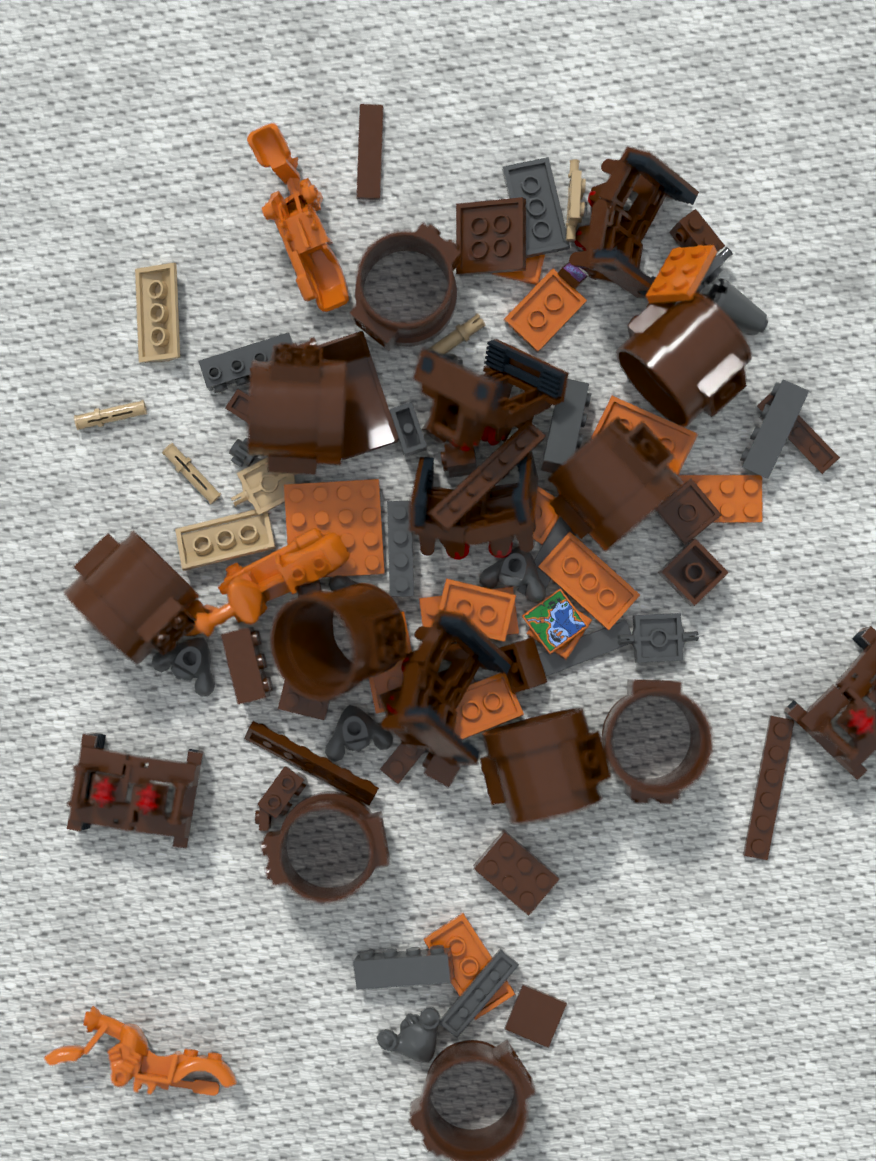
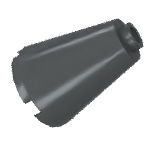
[706,278,768,335]

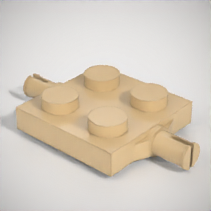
[566,159,586,242]
[231,457,296,516]

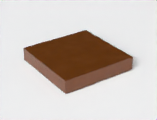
[655,479,722,546]
[504,984,567,1048]

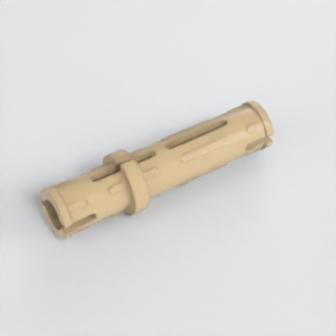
[429,313,486,355]
[74,399,147,430]
[162,443,222,504]

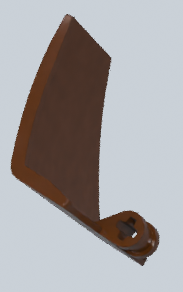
[250,331,399,460]

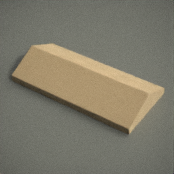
[135,263,180,363]
[175,509,275,571]

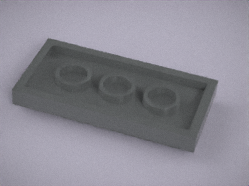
[502,157,570,258]

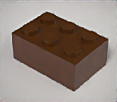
[221,627,273,705]
[473,829,560,916]

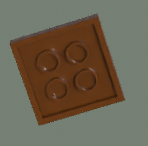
[456,197,526,276]

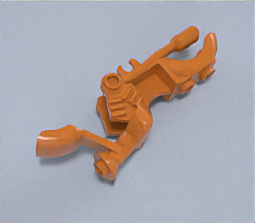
[247,123,349,312]
[184,528,349,637]
[44,1005,237,1096]

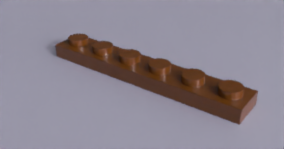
[429,420,546,532]
[743,715,795,860]
[244,721,379,806]

